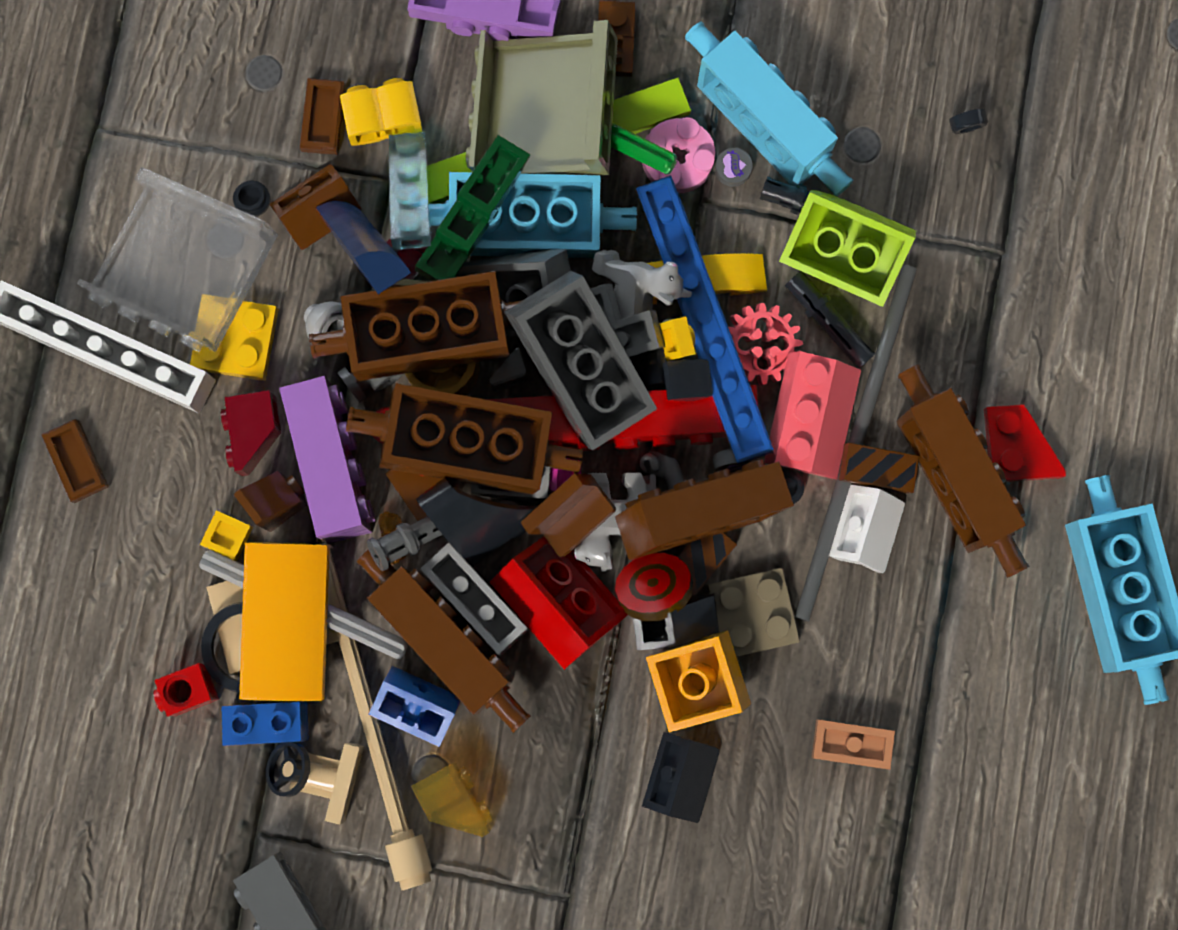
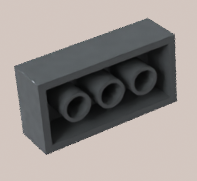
[505,271,657,451]

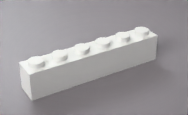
[0,280,216,414]

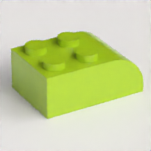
[779,190,916,307]

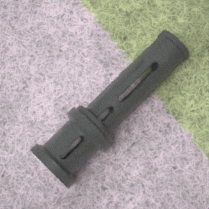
[367,494,475,571]

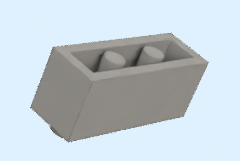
[420,543,528,656]

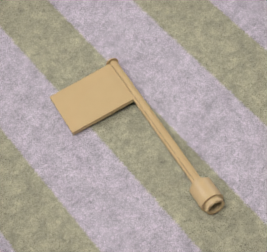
[206,543,432,891]

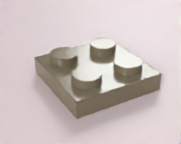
[707,568,800,657]

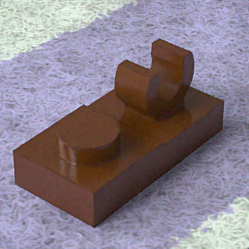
[598,1,635,77]

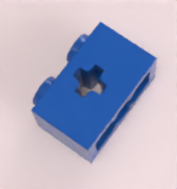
[368,666,460,747]
[222,702,309,746]

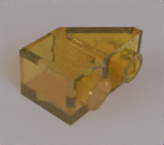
[411,762,494,837]

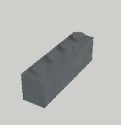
[233,852,326,930]

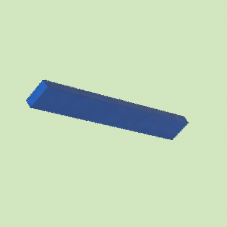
[636,175,774,465]

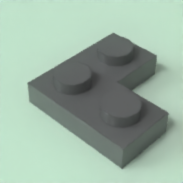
[591,284,665,358]

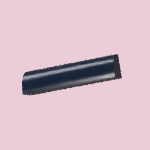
[316,201,411,294]

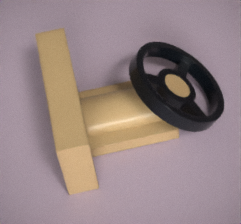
[266,742,364,825]

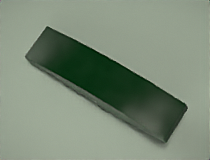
[415,135,530,281]

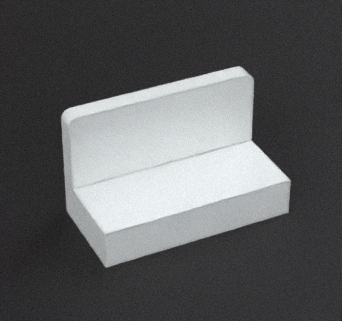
[829,485,905,573]

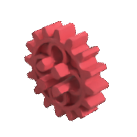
[728,303,803,385]

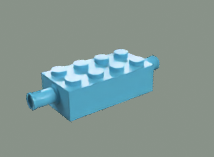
[685,21,853,197]
[412,172,637,258]
[1065,475,1178,705]

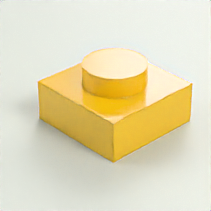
[659,316,695,361]
[200,510,253,561]

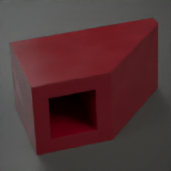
[221,390,281,476]

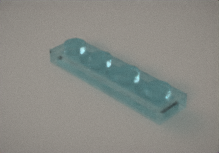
[389,132,431,250]

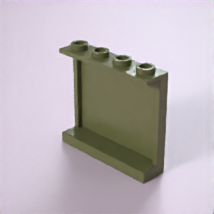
[466,20,618,175]

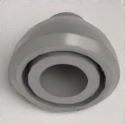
[304,301,344,338]

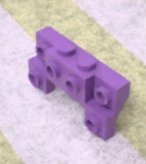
[407,0,562,41]

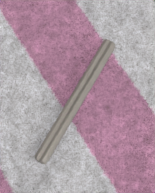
[199,550,408,659]

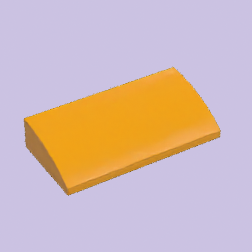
[239,542,330,701]

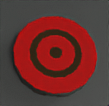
[615,553,693,621]

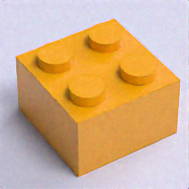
[646,630,751,732]

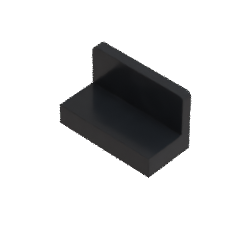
[642,732,720,823]

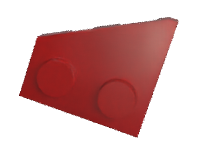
[983,404,1066,482]

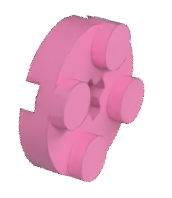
[642,117,716,193]

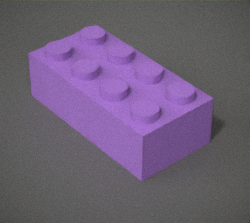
[279,376,375,544]

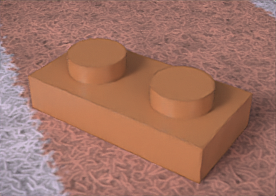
[812,720,895,770]

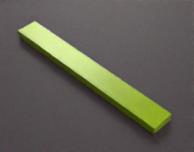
[403,78,691,204]

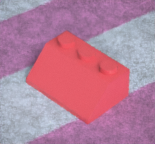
[764,351,861,480]

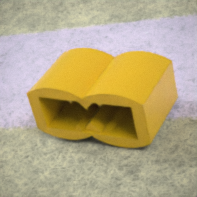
[340,78,423,146]

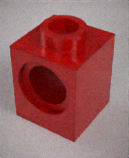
[153,663,219,717]

